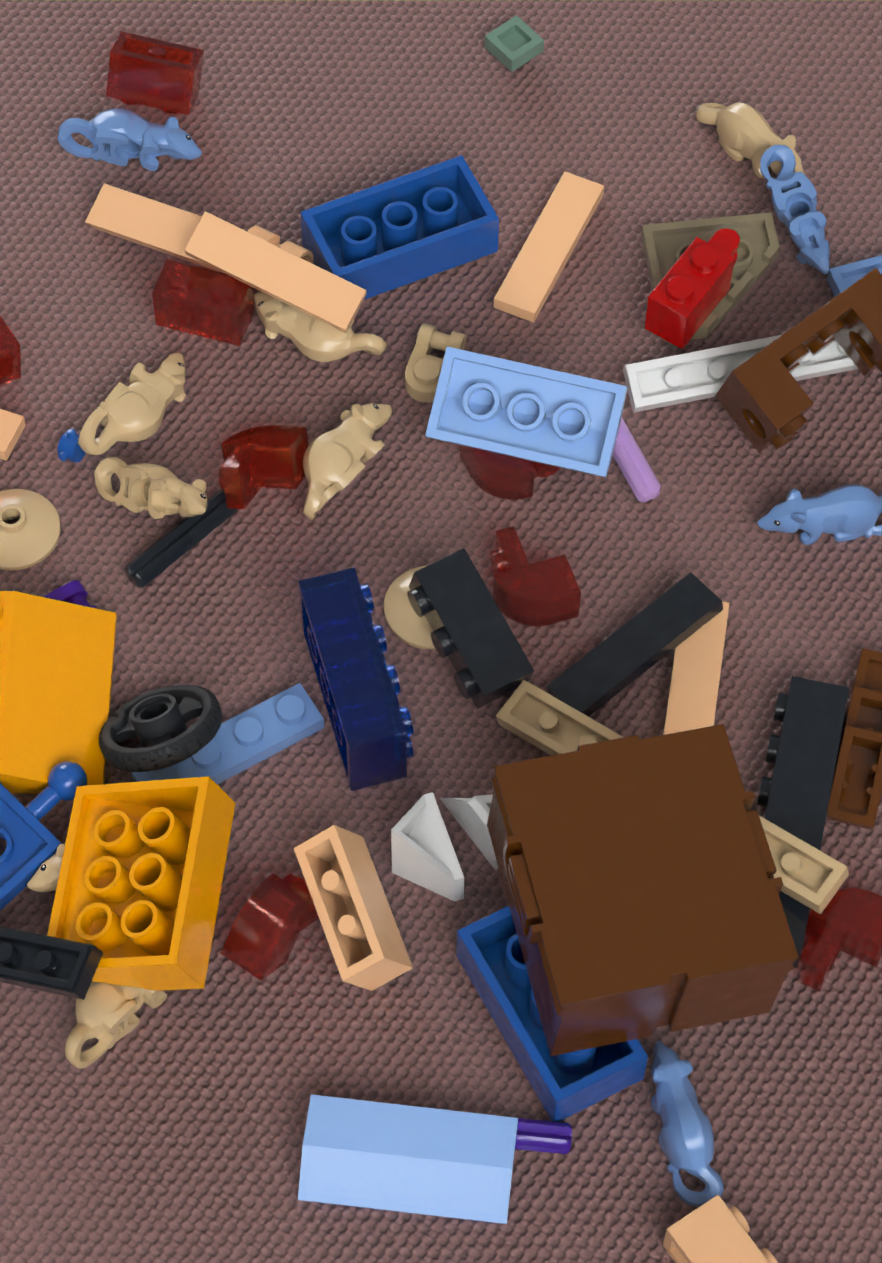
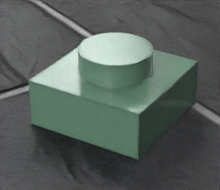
[484,16,544,72]

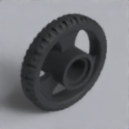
[99,685,223,772]

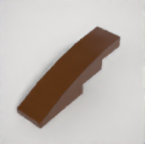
[826,648,882,830]

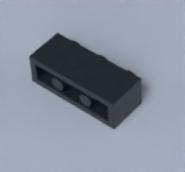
[407,548,534,709]

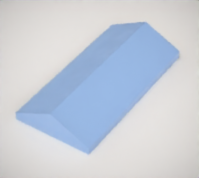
[425,347,628,478]
[298,1094,518,1224]

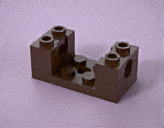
[715,268,882,453]

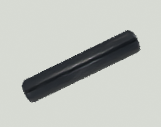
[125,487,240,588]

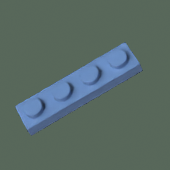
[131,683,325,784]

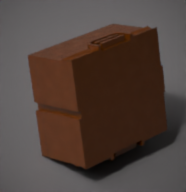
[487,724,799,1056]

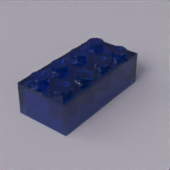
[298,567,414,791]

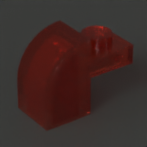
[219,425,309,509]
[460,445,560,500]
[490,526,581,626]
[220,873,319,980]
[799,888,882,992]

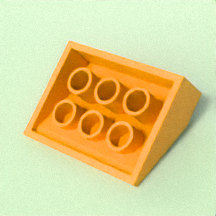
[0,591,117,794]
[47,776,236,991]

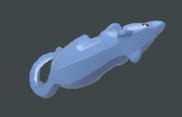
[58,108,202,171]
[760,145,830,274]
[757,484,882,545]
[651,1041,724,1207]

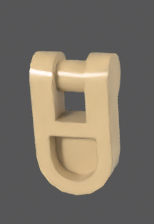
[405,323,467,403]

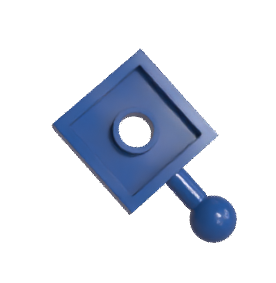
[0,761,87,911]

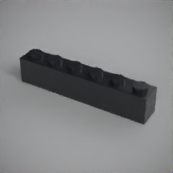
[757,676,849,968]

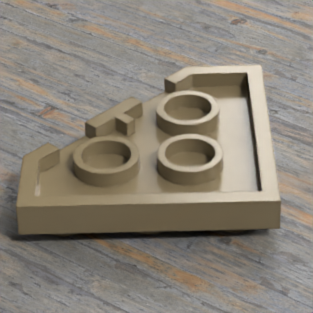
[641,212,780,342]

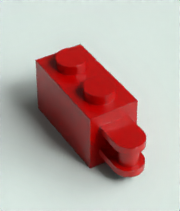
[644,228,740,349]

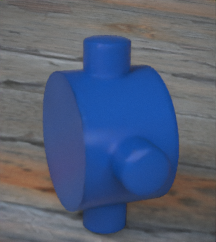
[57,429,86,463]

